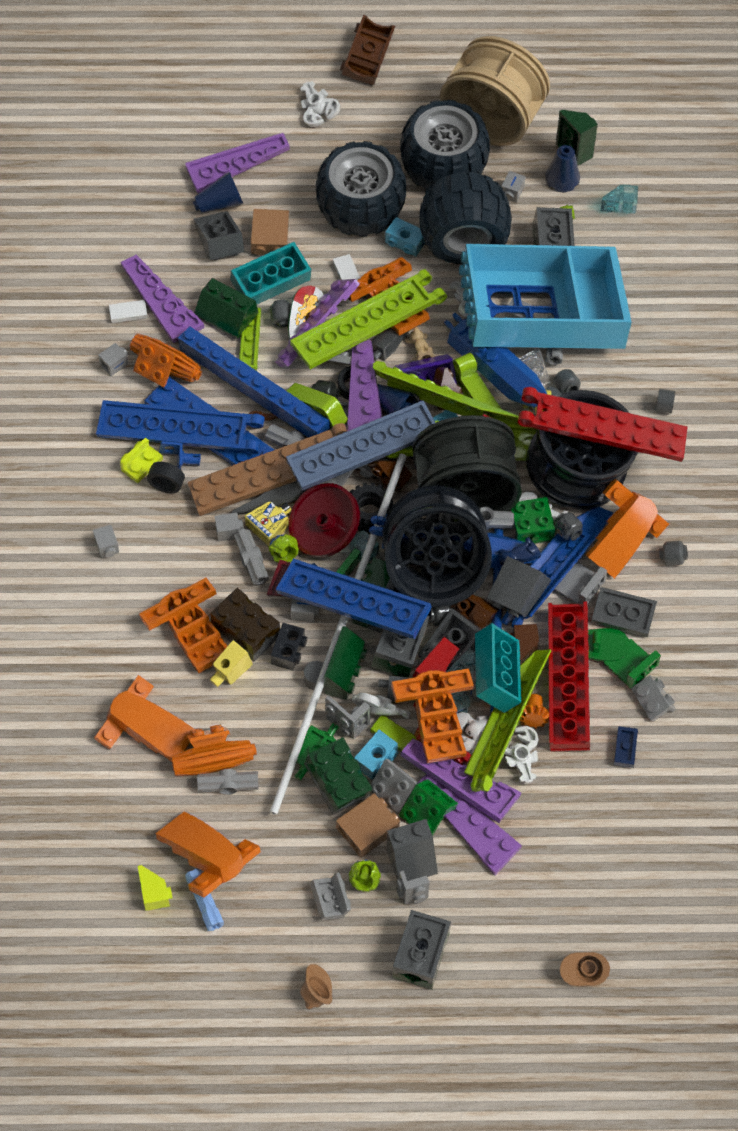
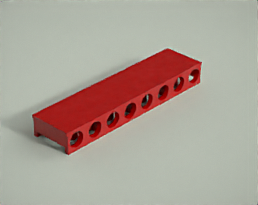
[548,601,590,752]

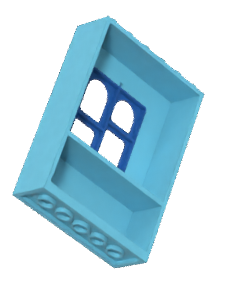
[459,244,632,349]

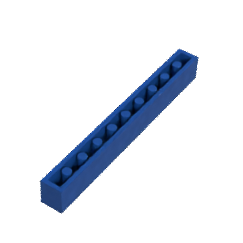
[178,326,330,438]

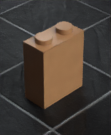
[251,209,289,255]
[336,793,400,858]

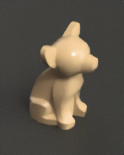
[405,327,435,361]

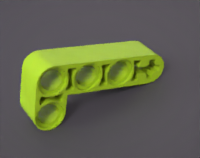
[453,353,501,409]
[286,383,348,430]

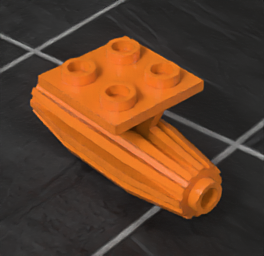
[130,334,202,387]
[171,724,257,776]

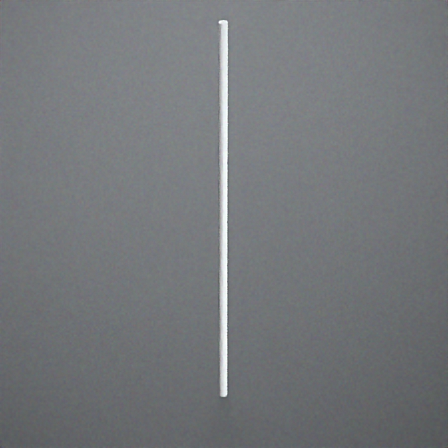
[270,454,406,815]

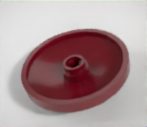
[289,483,360,558]

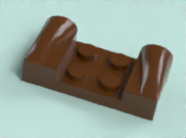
[340,15,395,85]

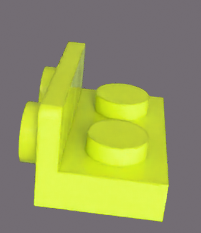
[120,438,163,484]

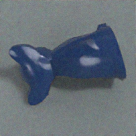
[498,537,541,566]

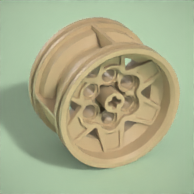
[440,36,550,146]

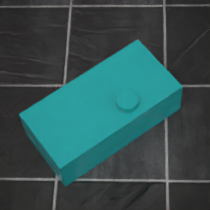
[230,242,312,304]
[475,623,521,713]

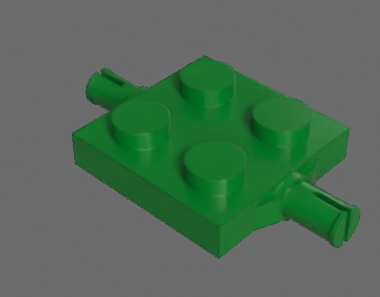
[289,723,339,781]

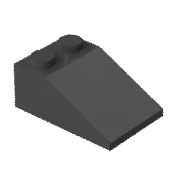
[194,211,244,260]
[418,609,482,672]

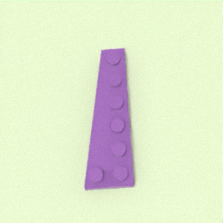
[185,133,290,193]
[121,254,204,343]
[275,279,360,367]
[347,340,382,431]
[400,739,522,823]
[417,774,522,876]

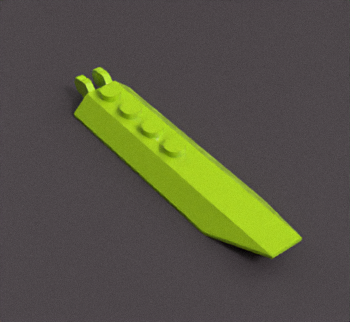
[373,361,519,425]
[464,649,552,792]

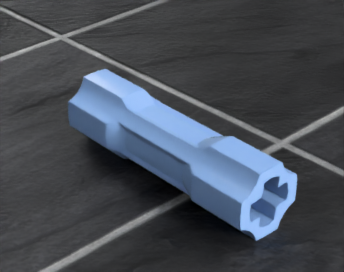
[185,869,224,931]

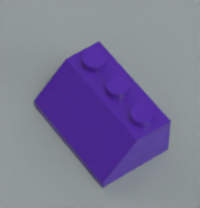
[395,354,457,401]

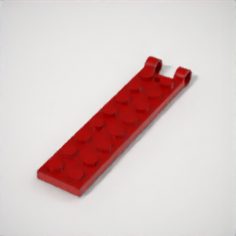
[518,387,688,462]

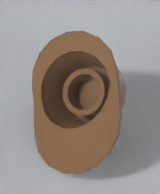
[559,952,610,986]
[300,964,332,1009]

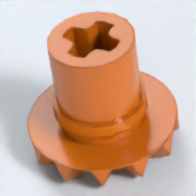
[520,694,549,729]

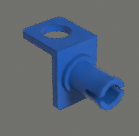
[159,441,201,469]

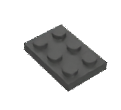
[591,587,657,638]

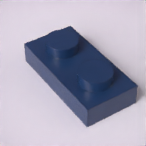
[614,726,638,768]

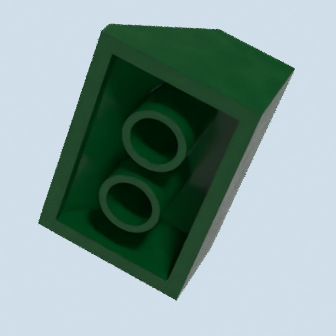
[556,109,598,166]
[194,278,259,339]
[324,626,368,700]

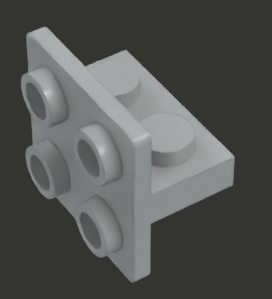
[371,759,417,813]

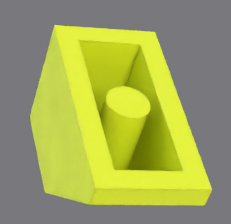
[138,865,173,911]

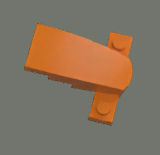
[348,257,430,336]
[586,479,669,579]
[139,578,228,674]
[391,668,474,763]
[94,675,194,762]
[155,811,261,898]

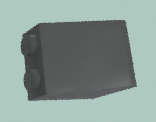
[487,556,551,618]
[387,819,438,881]

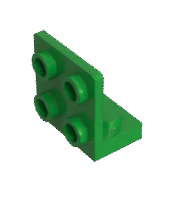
[511,497,555,544]
[604,639,661,690]
[399,779,458,836]

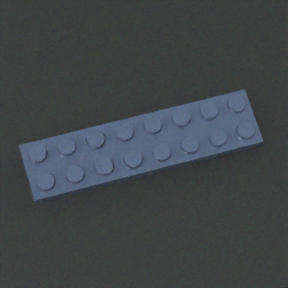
[286,401,436,491]

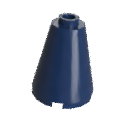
[545,145,580,193]
[192,172,244,213]
[377,383,420,415]

